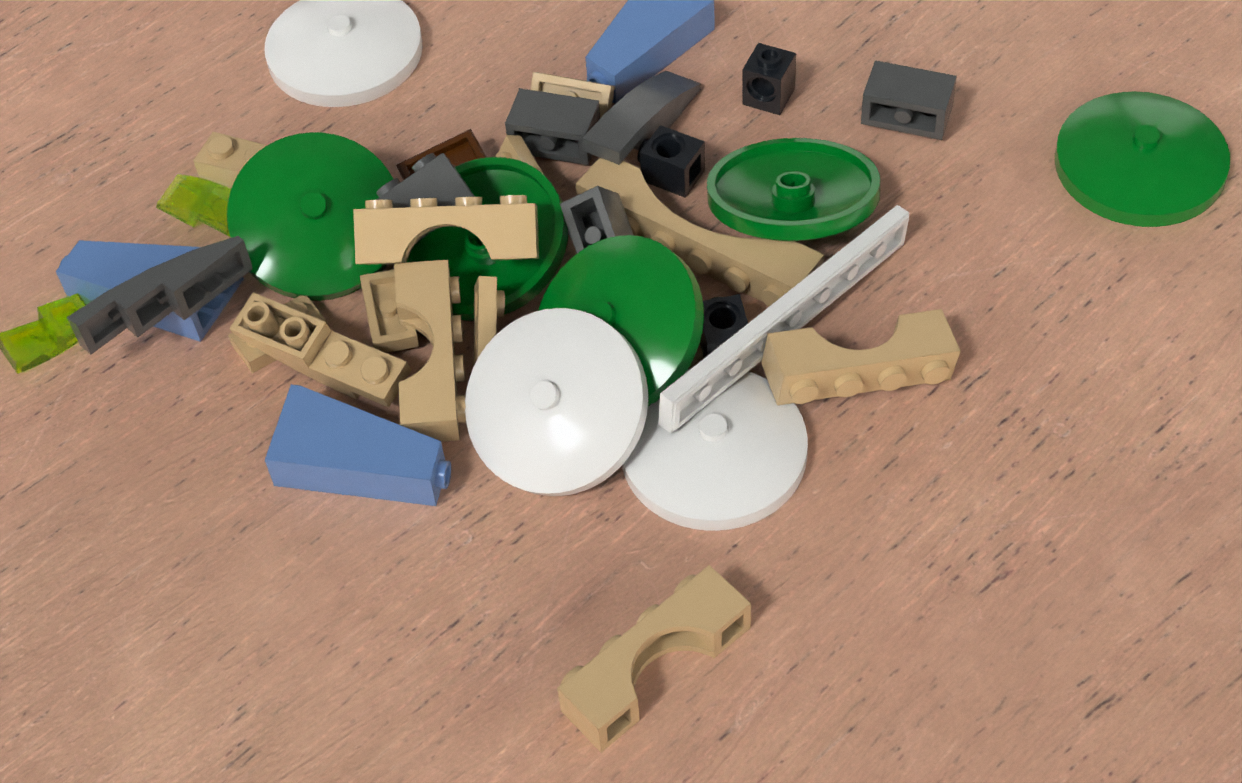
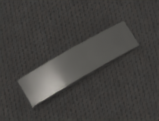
[582,71,701,165]
[67,236,253,355]

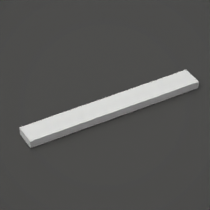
[658,205,909,433]

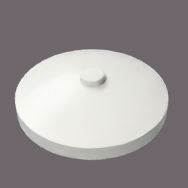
[264,0,423,107]
[465,308,648,496]
[622,369,808,531]

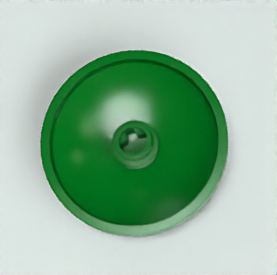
[1055,91,1230,227]
[227,132,393,301]
[707,138,880,241]
[407,157,569,321]
[538,235,704,406]

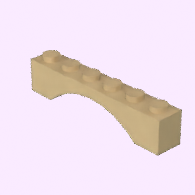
[576,158,824,307]

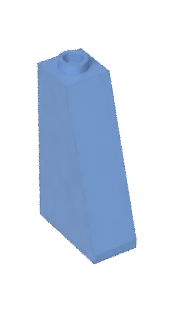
[585,0,715,104]
[56,240,244,342]
[265,384,451,506]

